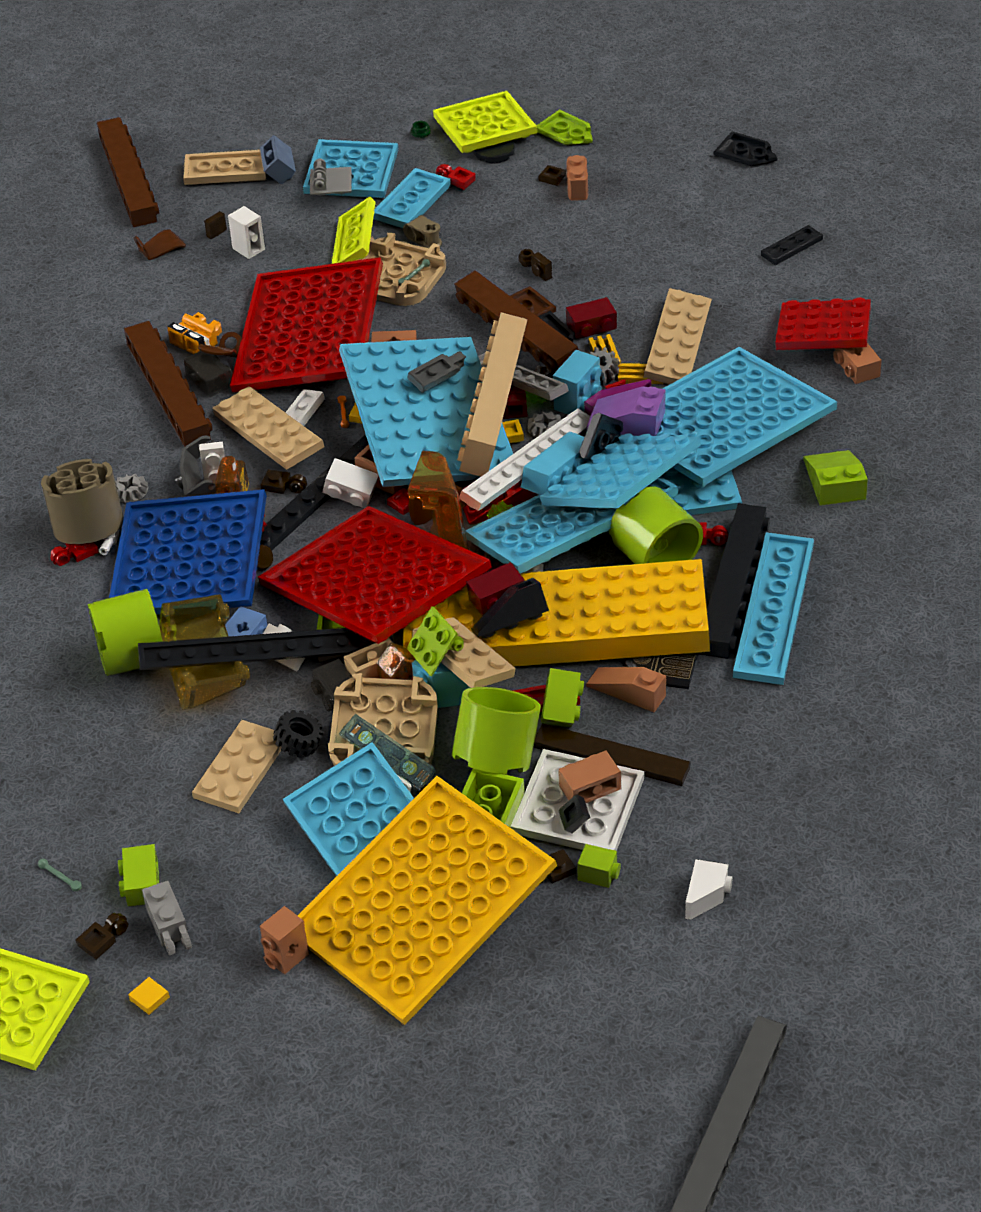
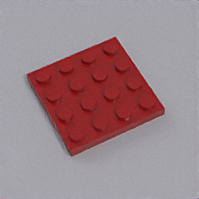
[775,298,871,350]

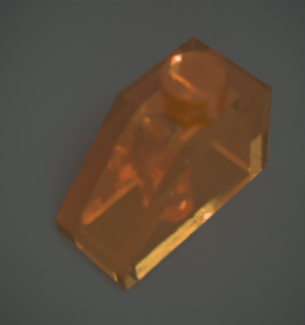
[377,642,415,680]

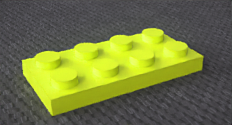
[332,197,376,264]

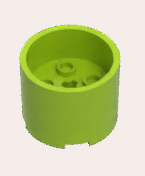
[609,487,703,564]
[88,589,163,676]
[452,687,541,774]

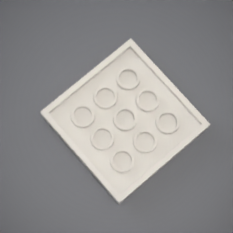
[510,749,644,851]

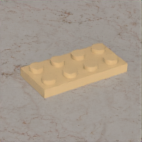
[184,150,266,185]
[412,617,516,688]
[192,720,282,813]

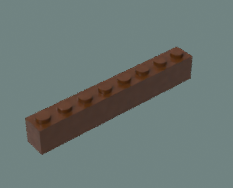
[97,117,159,227]
[455,270,579,372]
[124,321,213,447]

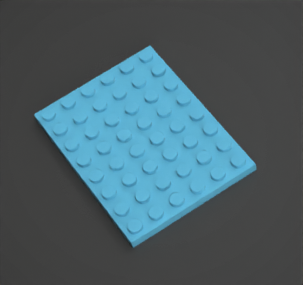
[339,337,513,487]
[621,347,837,486]

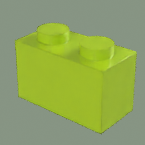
[540,668,584,727]
[118,844,159,907]

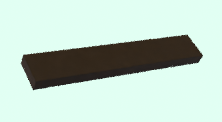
[533,723,691,786]

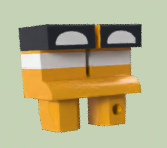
[167,312,222,358]

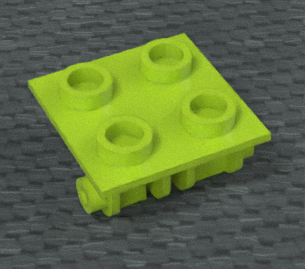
[407,606,464,676]

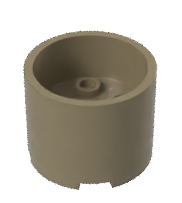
[41,459,124,544]

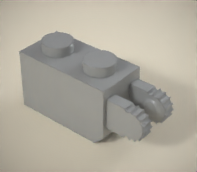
[142,881,192,956]

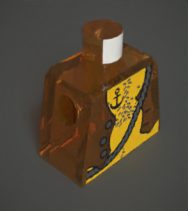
[215,456,249,494]

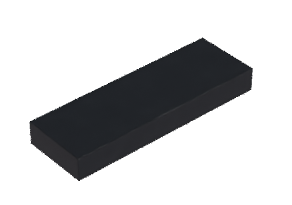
[761,225,823,266]

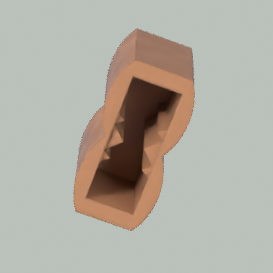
[567,155,588,200]

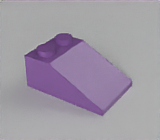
[587,386,666,436]

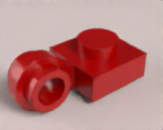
[436,164,476,190]
[699,522,729,546]
[50,542,99,566]

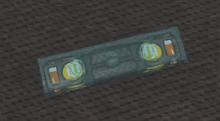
[339,713,436,791]

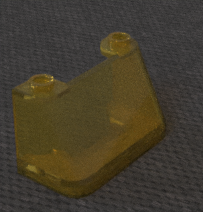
[159,594,250,710]

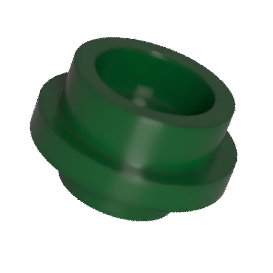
[411,121,431,138]

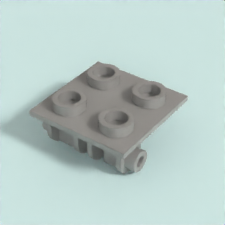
[310,158,352,196]

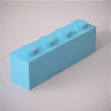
[521,431,590,495]

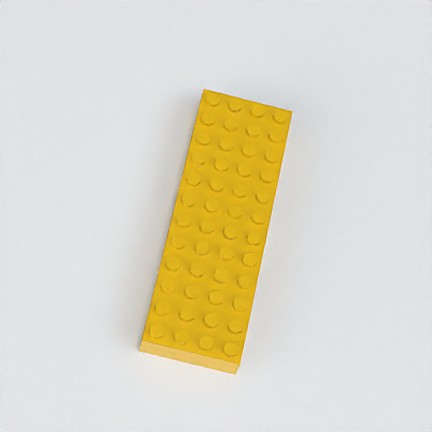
[403,559,710,674]

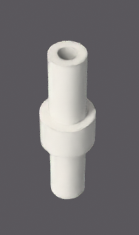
[99,527,122,555]

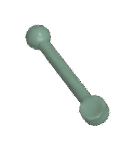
[398,259,430,286]
[38,859,82,891]

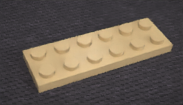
[643,288,712,384]
[212,386,325,470]

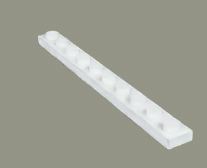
[459,408,590,511]

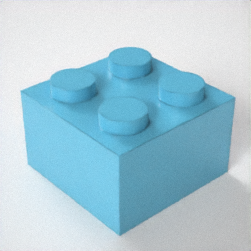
[553,350,602,415]

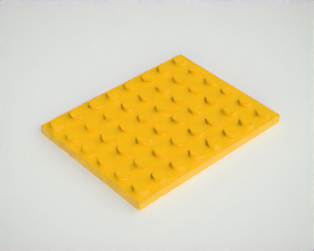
[298,776,557,1025]

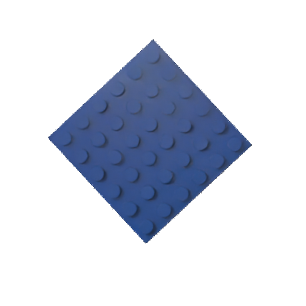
[109,489,267,614]

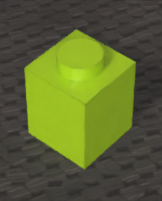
[577,844,621,888]

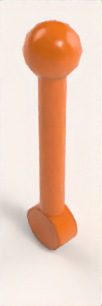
[337,395,349,428]

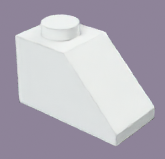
[685,860,733,919]

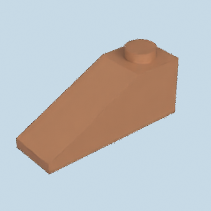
[586,667,666,712]

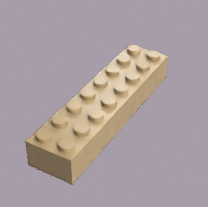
[457,312,528,477]

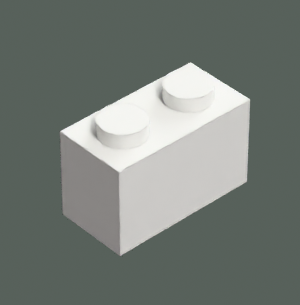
[228,206,265,259]
[322,458,379,508]

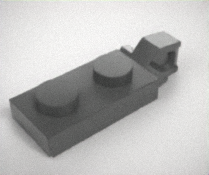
[407,351,466,393]

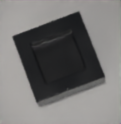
[558,794,591,834]

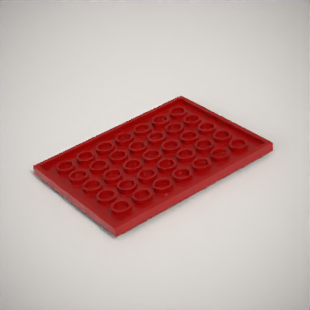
[230,257,383,392]
[258,506,492,644]

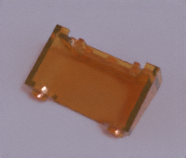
[408,451,468,550]

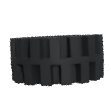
[273,710,323,758]

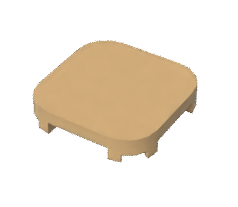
[358,233,446,306]
[328,673,438,779]

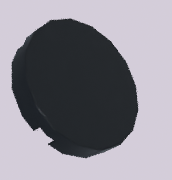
[474,140,515,163]

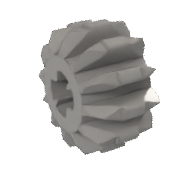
[586,347,619,385]

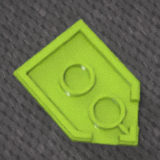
[536,110,593,145]

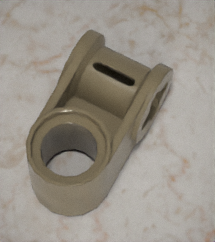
[403,215,442,249]

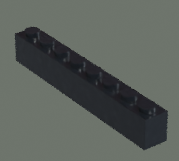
[699,503,770,659]

